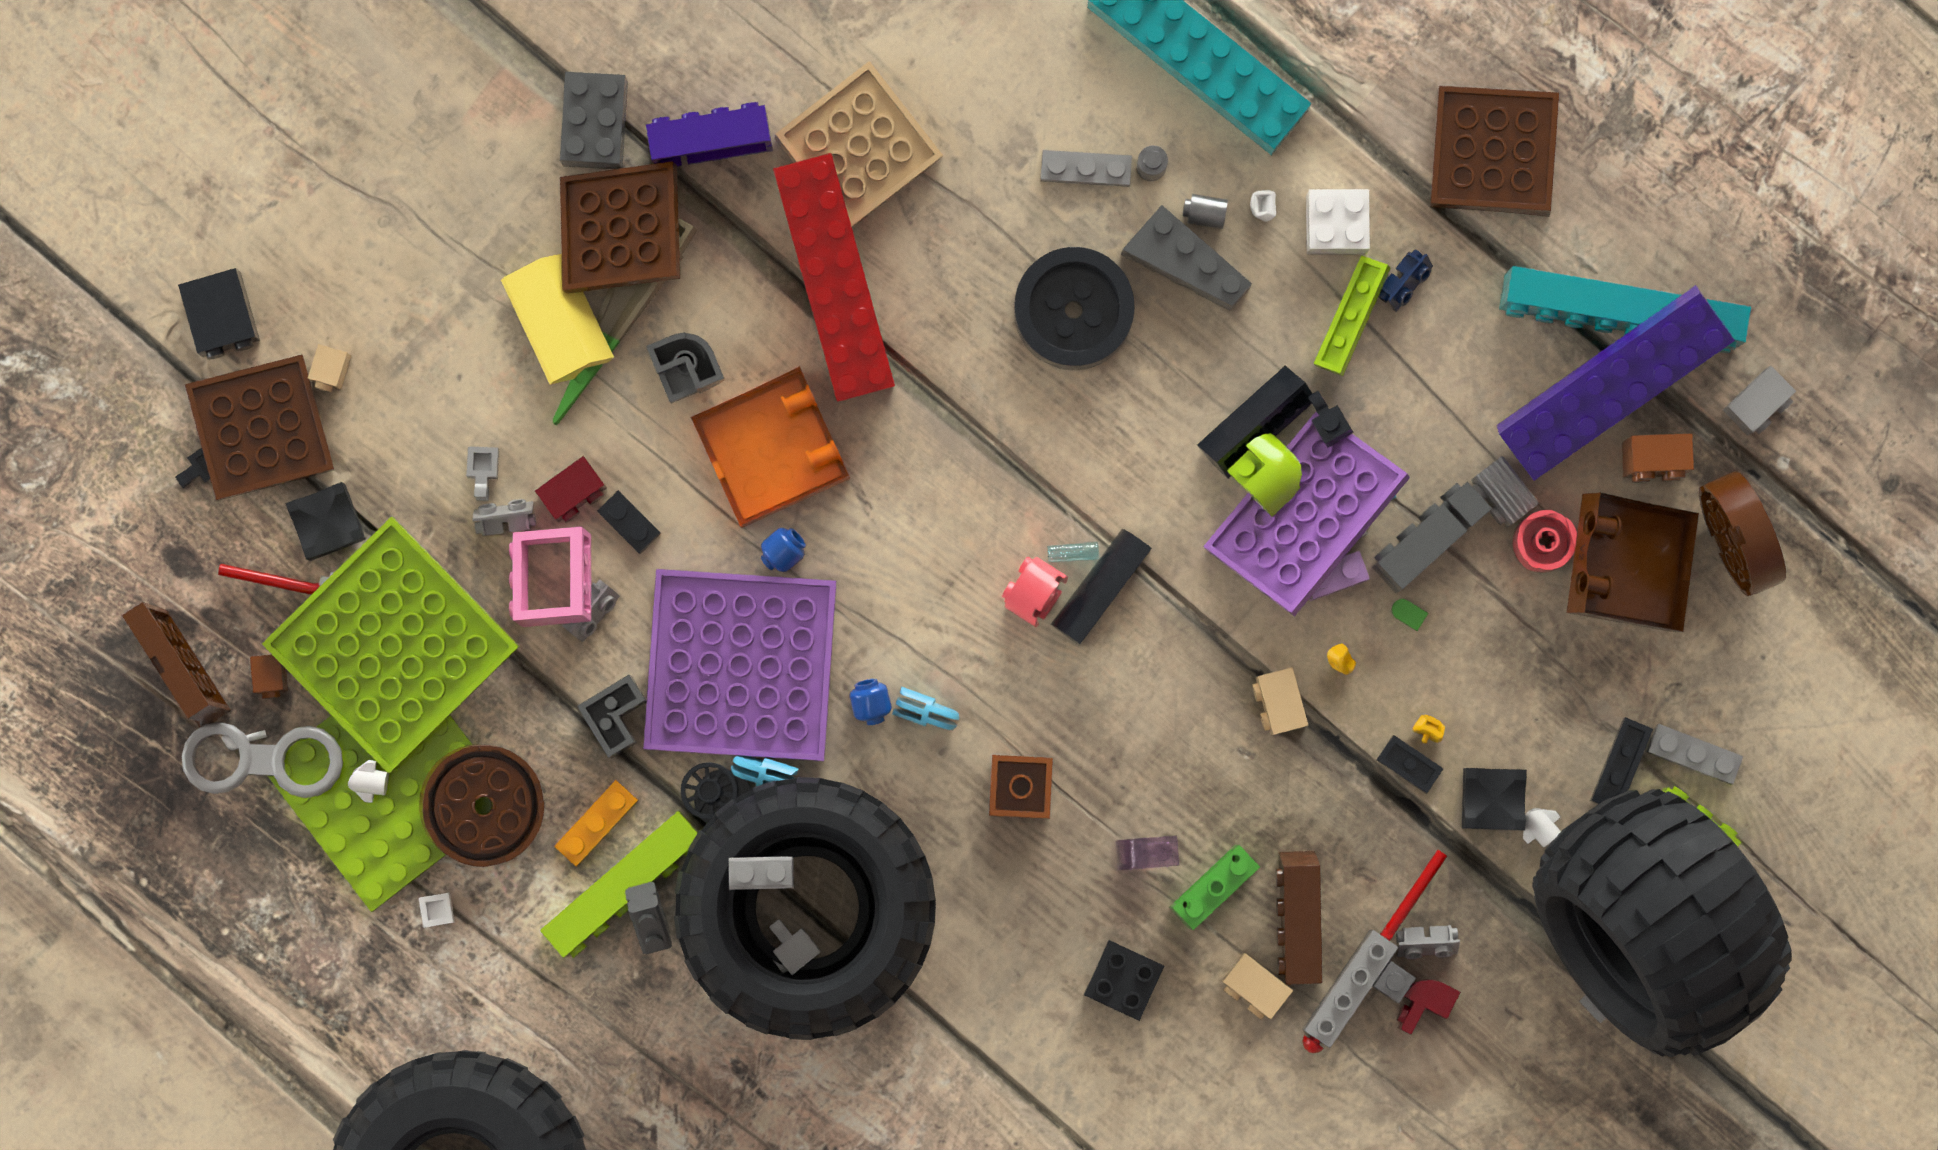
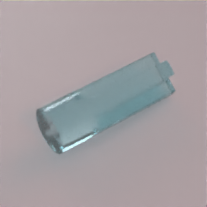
[1047,542,1099,562]

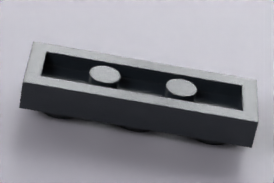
[1590,717,1653,804]

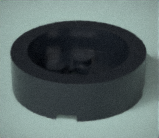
[1014,247,1135,370]

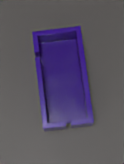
[646,102,773,167]

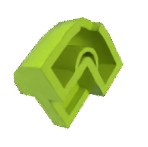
[1227,433,1302,517]

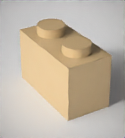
[1252,667,1308,736]
[1221,953,1293,1020]

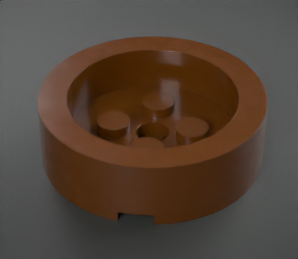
[1699,471,1786,596]
[419,744,544,867]

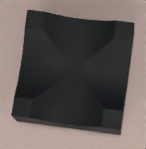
[285,482,366,561]
[1462,768,1527,831]
[1084,940,1164,1021]

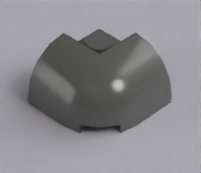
[646,332,725,404]

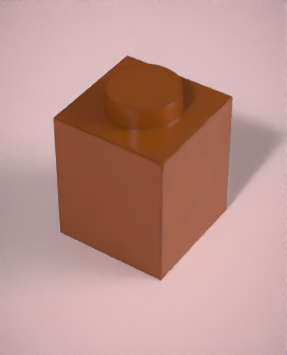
[250,655,288,699]

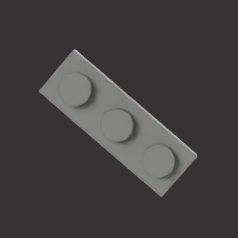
[1041,150,1132,187]
[1647,724,1743,785]

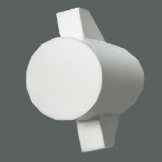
[348,760,389,803]
[1523,808,1561,847]

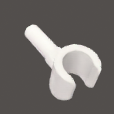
[222,730,267,750]

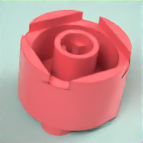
[1512,510,1577,573]
[1002,557,1068,627]

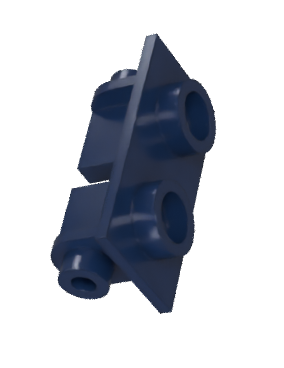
[1378,249,1433,312]

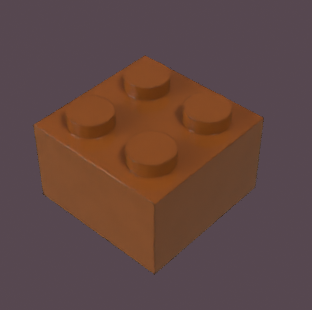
[1622,434,1694,483]
[989,755,1053,819]

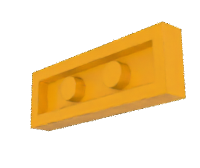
[554,780,639,867]

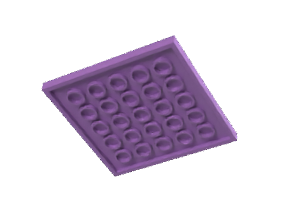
[643,569,837,761]

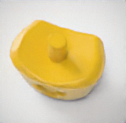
[1327,643,1356,675]
[1412,715,1445,744]

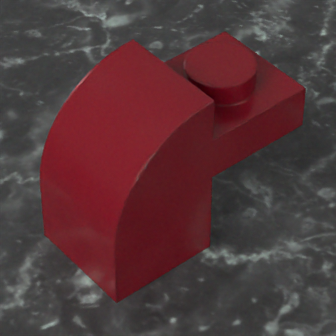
[1396,979,1461,1035]

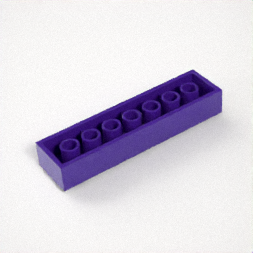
[1497,285,1735,481]

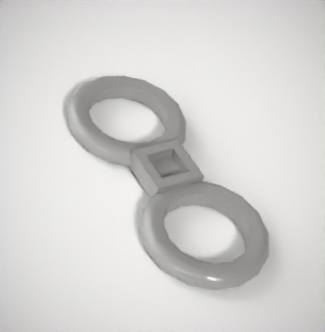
[181,722,343,798]

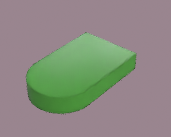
[1391,599,1428,631]

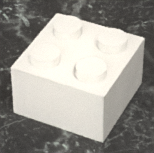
[1306,189,1370,254]

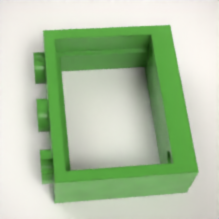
[1169,845,1260,930]

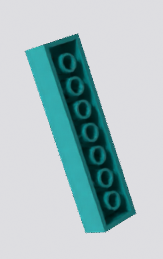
[1087,0,1312,156]
[1499,266,1751,353]

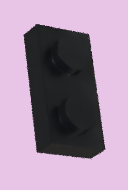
[597,490,661,554]
[1376,735,1444,794]

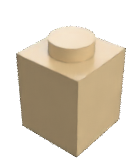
[308,344,351,393]

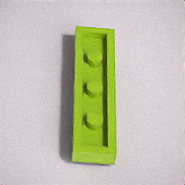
[1314,255,1391,376]

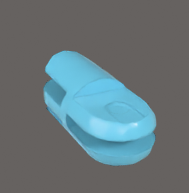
[892,686,960,730]
[731,755,799,786]

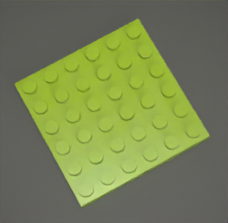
[262,517,520,774]
[268,715,491,912]

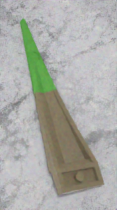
[553,218,697,425]

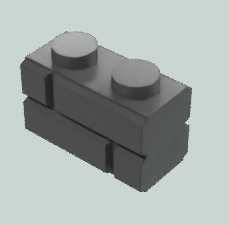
[625,882,672,955]

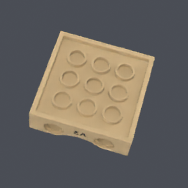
[774,61,943,228]

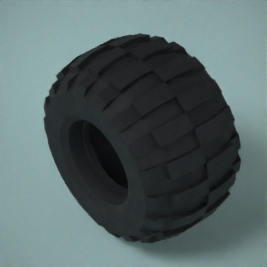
[674,777,936,1040]
[1532,789,1792,1058]
[333,1050,586,1150]

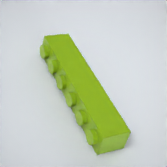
[540,811,698,958]

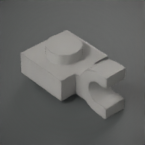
[466,447,499,501]

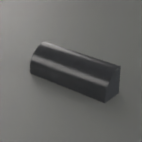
[1197,366,1313,479]
[1050,529,1152,646]

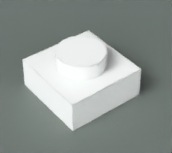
[419,893,455,928]

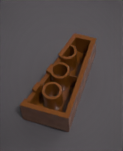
[1276,851,1322,985]

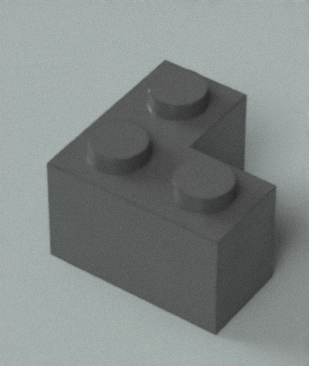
[577,675,647,759]

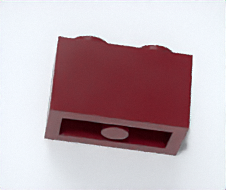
[535,456,607,523]

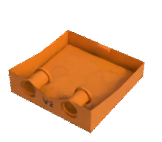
[691,366,850,528]

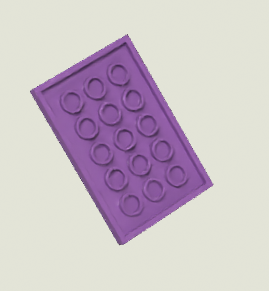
[1203,411,1410,617]

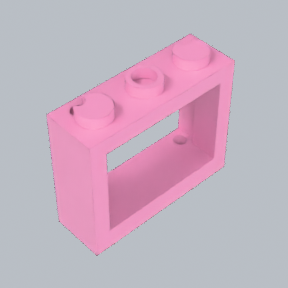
[509,527,591,627]

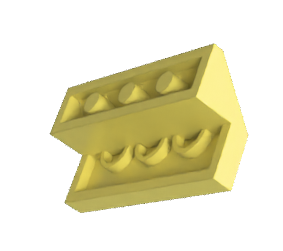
[501,254,614,385]

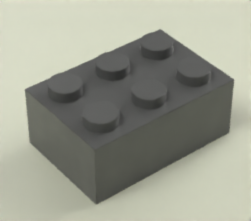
[560,72,628,169]

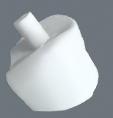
[1250,190,1276,222]

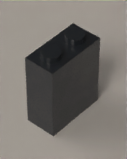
[178,268,260,359]

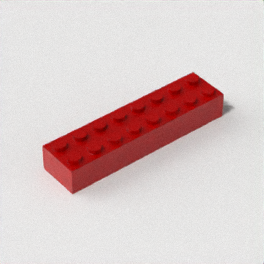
[773,153,895,402]

